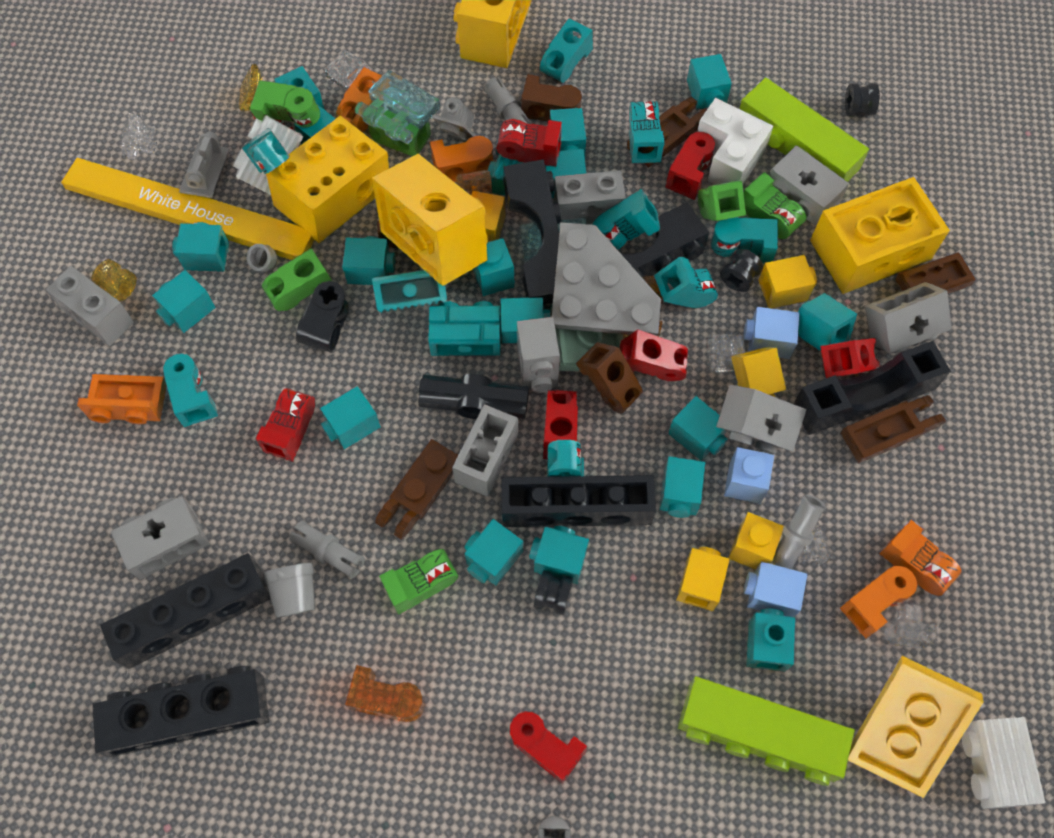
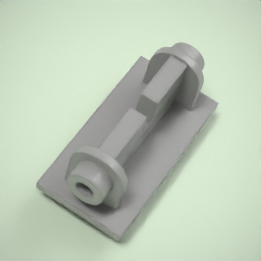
[432,97,477,141]
[179,131,230,198]

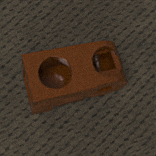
[521,74,582,122]
[575,342,643,414]

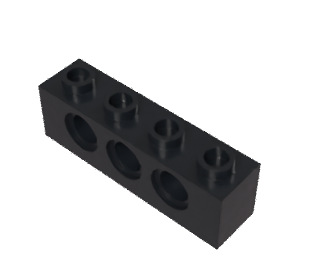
[501,475,656,528]
[100,553,271,669]
[92,666,269,758]

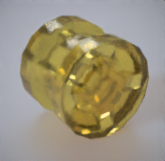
[91,259,137,302]

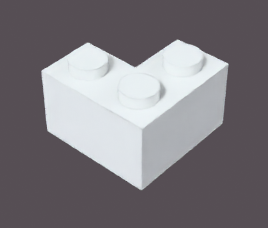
[697,98,773,185]

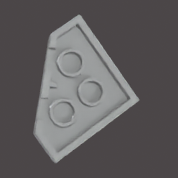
[552,222,661,336]

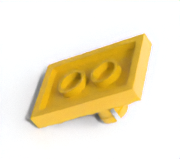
[848,656,984,798]

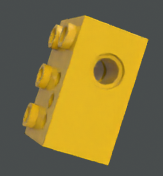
[453,0,532,68]
[266,115,389,243]
[372,154,488,286]
[810,177,950,294]

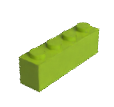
[739,77,869,182]
[677,676,855,786]

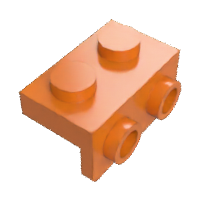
[77,374,167,425]

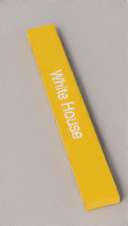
[61,157,314,260]

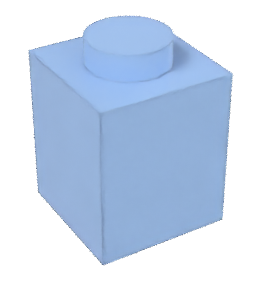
[743,307,799,359]
[724,447,774,504]
[744,562,808,617]

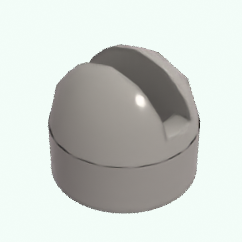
[247,244,278,272]
[538,816,571,838]

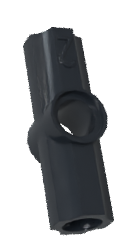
[418,374,529,419]

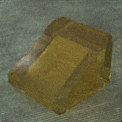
[239,64,263,111]

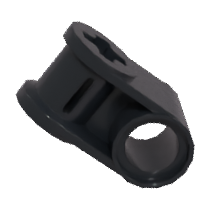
[296,281,349,353]

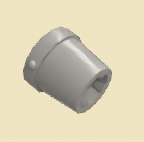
[262,563,315,618]

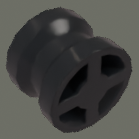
[845,83,880,116]
[720,249,763,292]
[534,570,573,616]

